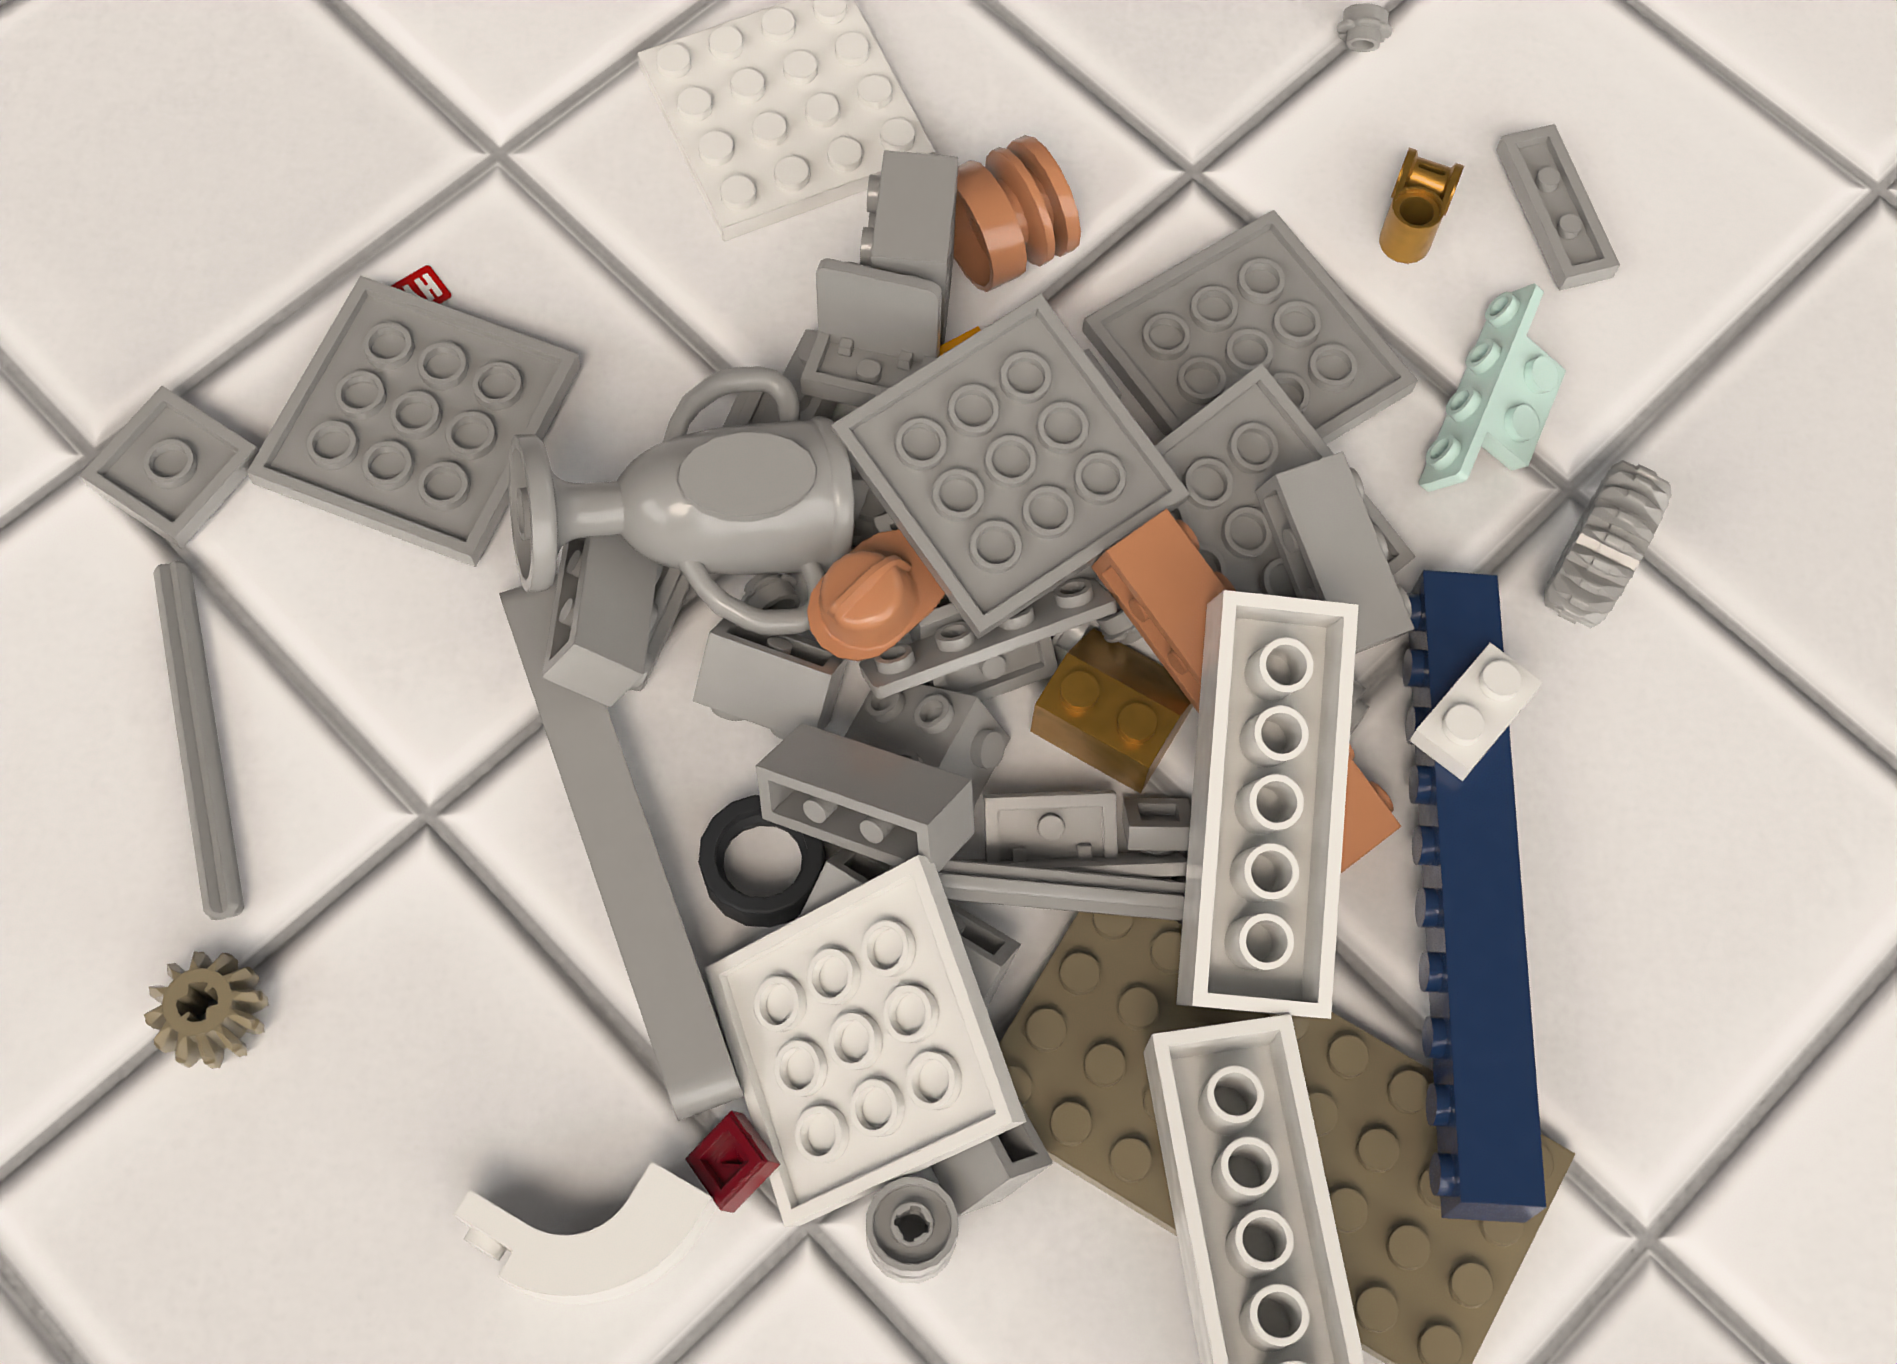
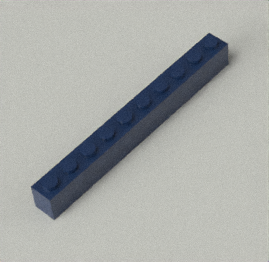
[1402,570,1547,1223]

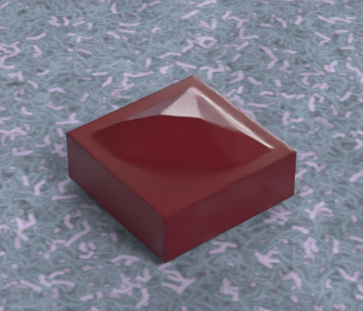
[685,1110,781,1213]

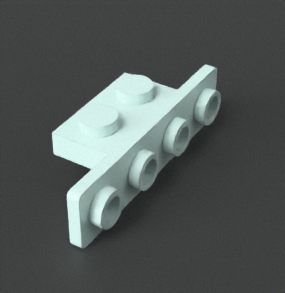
[1419,283,1566,492]

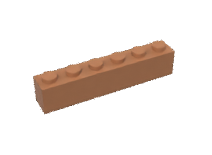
[1091,508,1402,873]

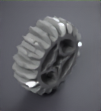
[1544,460,1672,628]

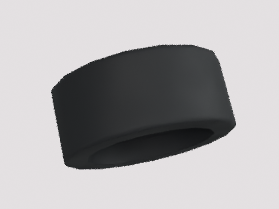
[698,795,826,928]

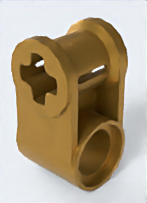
[1379,147,1464,264]

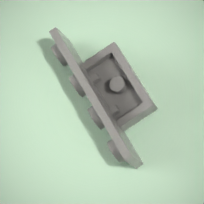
[859,578,1117,702]
[965,790,1187,880]

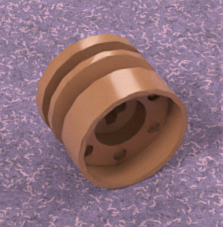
[954,135,1081,292]

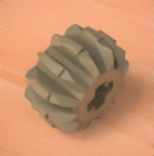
[144,951,269,1069]

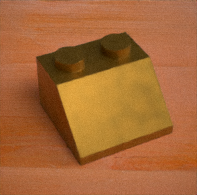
[1030,628,1193,794]

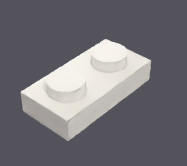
[1409,643,1543,781]

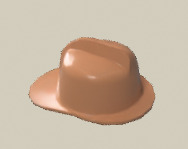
[807,530,945,661]

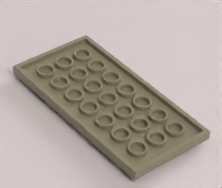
[999,912,1575,1364]

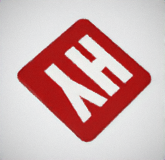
[391,265,452,304]

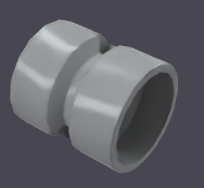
[866,1177,958,1283]

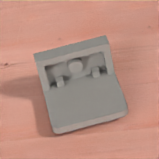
[800,258,942,407]
[844,684,1011,811]

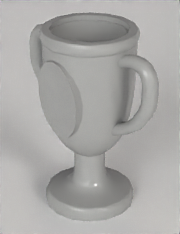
[509,366,854,636]

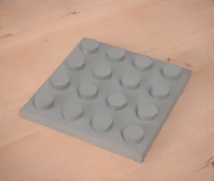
[1082,210,1418,445]
[246,276,581,567]
[831,293,1190,639]
[1154,363,1416,598]

